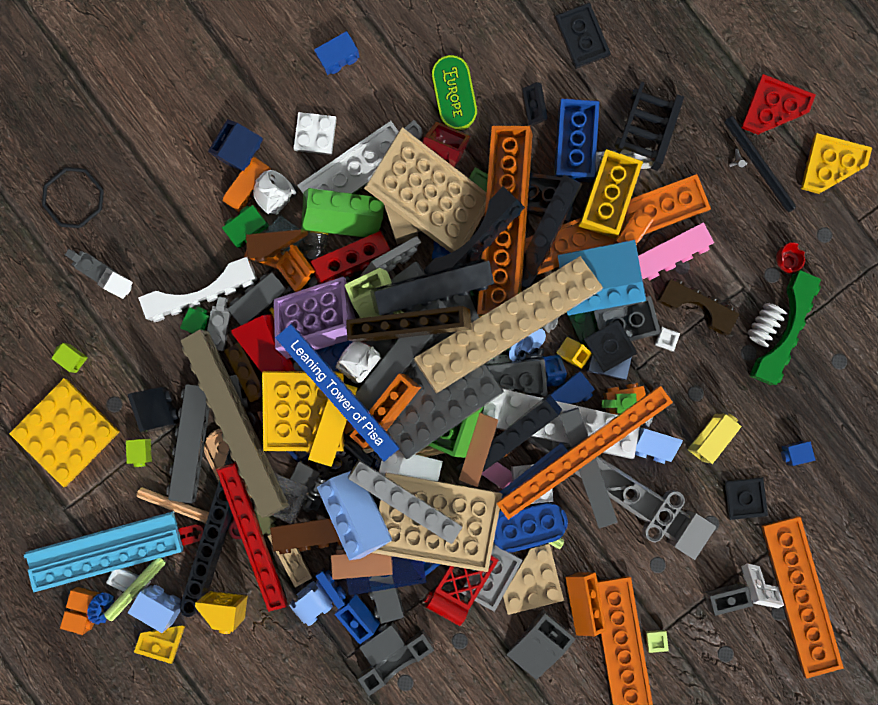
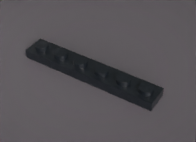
[522,175,582,288]

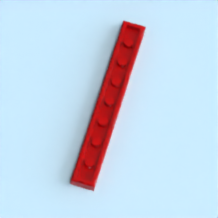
[216,462,288,612]

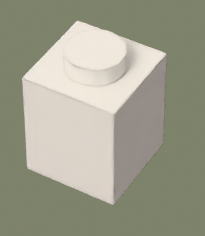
[98,268,133,299]

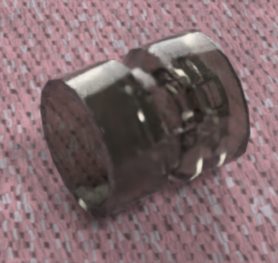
[302,232,328,262]

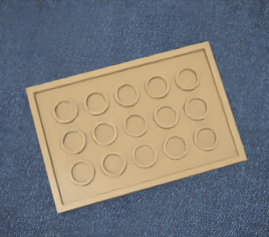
[364,127,487,253]
[372,472,502,572]

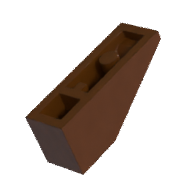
[246,229,308,262]

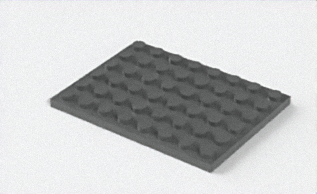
[355,261,504,459]

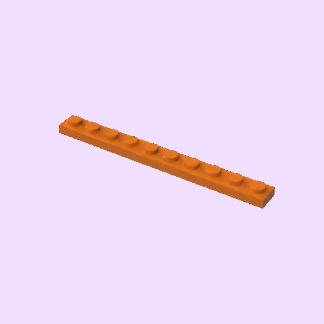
[496,386,673,520]

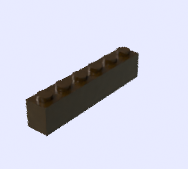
[346,306,472,342]

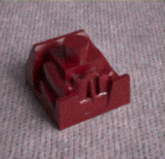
[423,122,471,167]

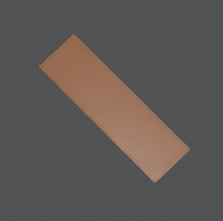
[459,413,498,487]

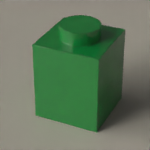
[180,306,210,334]

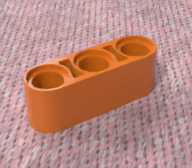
[223,157,271,212]

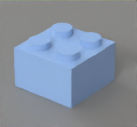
[128,585,181,633]

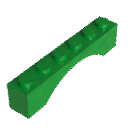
[750,270,821,385]

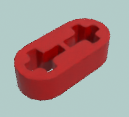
[178,524,205,546]

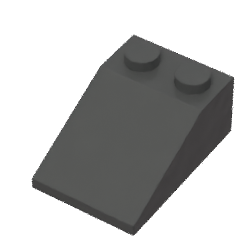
[594,296,661,341]

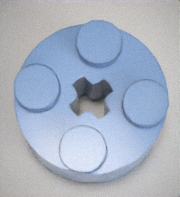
[289,579,333,626]

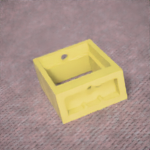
[687,413,742,464]

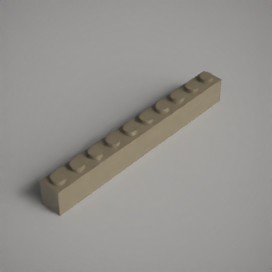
[181,330,289,518]

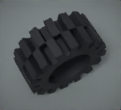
[316,449,353,481]

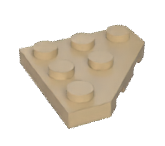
[503,543,564,615]

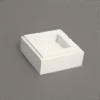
[655,327,680,352]

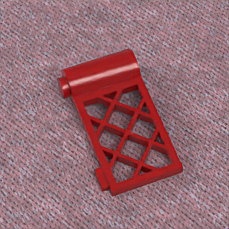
[424,555,499,626]

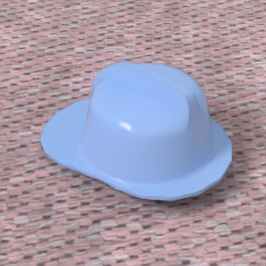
[507,328,546,361]

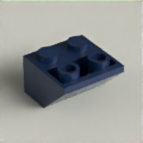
[208,119,263,171]

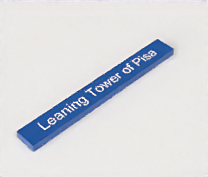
[275,324,400,461]

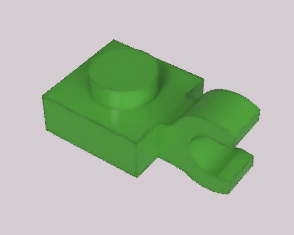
[602,393,636,413]

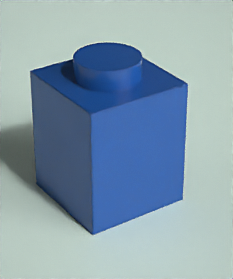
[781,441,815,466]

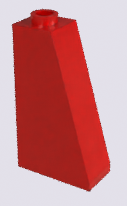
[231,314,295,372]

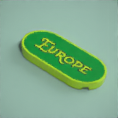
[432,55,477,131]

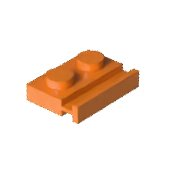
[276,245,315,292]

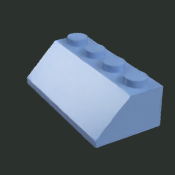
[317,471,392,561]

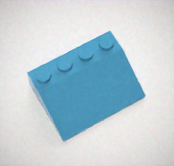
[558,240,646,315]

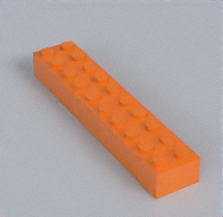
[477,126,533,317]

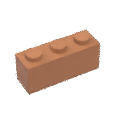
[331,549,393,580]

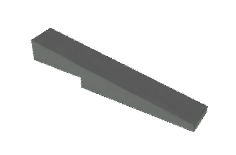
[560,407,618,528]

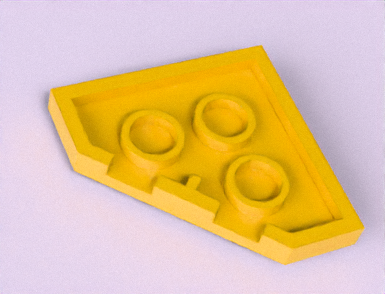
[801,133,872,194]

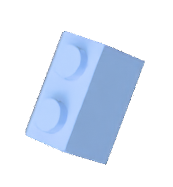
[635,428,683,464]

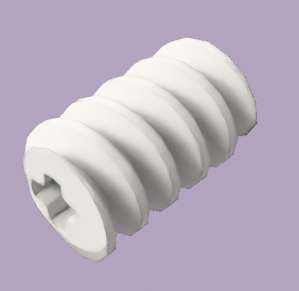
[748,303,787,347]

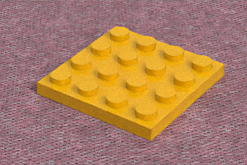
[262,371,344,451]
[9,378,120,487]

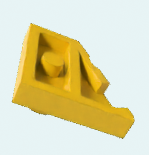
[134,625,185,664]

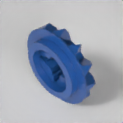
[87,593,115,625]

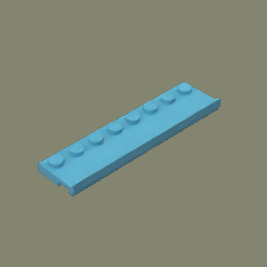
[24,511,184,593]

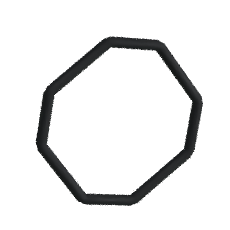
[42,167,104,228]

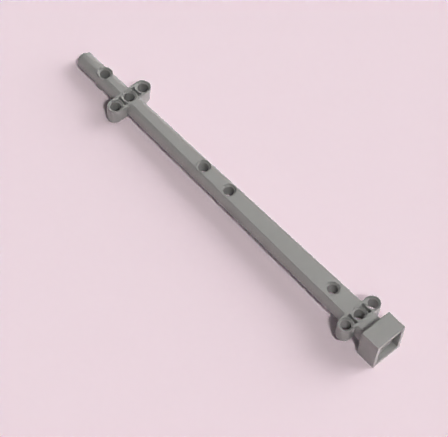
[308,276,716,560]

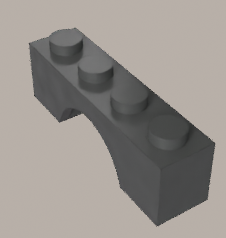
[358,629,434,696]

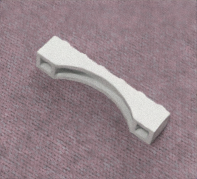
[138,257,258,322]

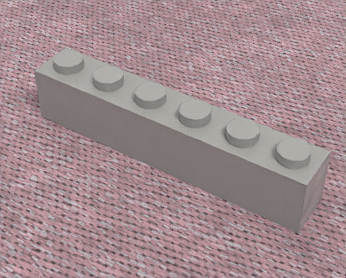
[348,459,462,544]

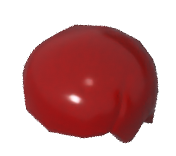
[776,242,805,273]

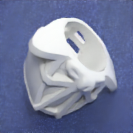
[253,170,296,215]
[336,342,381,384]

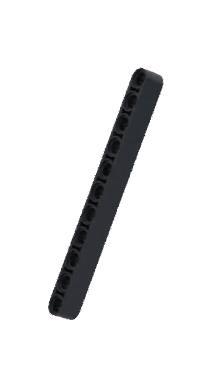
[180,412,261,617]

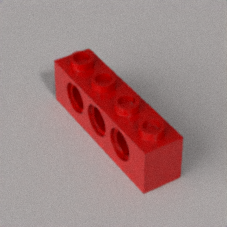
[311,231,391,284]

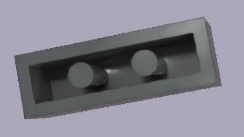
[228,273,289,325]
[365,574,405,624]

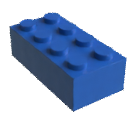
[554,99,599,182]

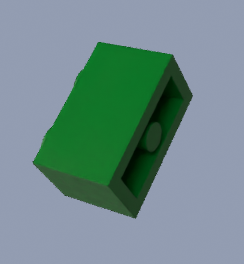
[222,205,269,249]

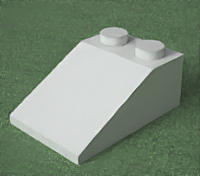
[379,450,443,481]

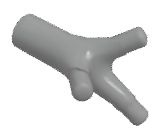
[729,149,747,167]

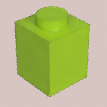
[51,343,88,373]
[126,439,152,467]

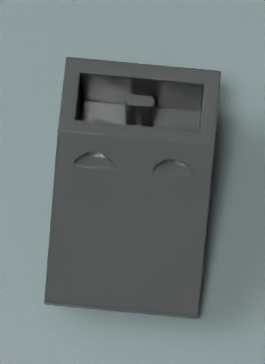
[506,609,576,680]

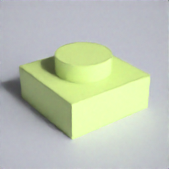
[646,630,668,653]

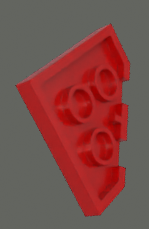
[741,74,816,135]

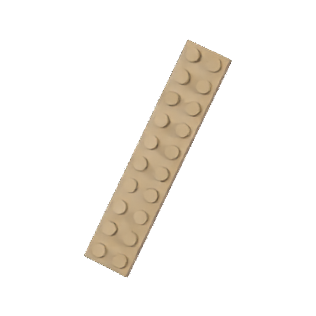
[414,256,603,393]

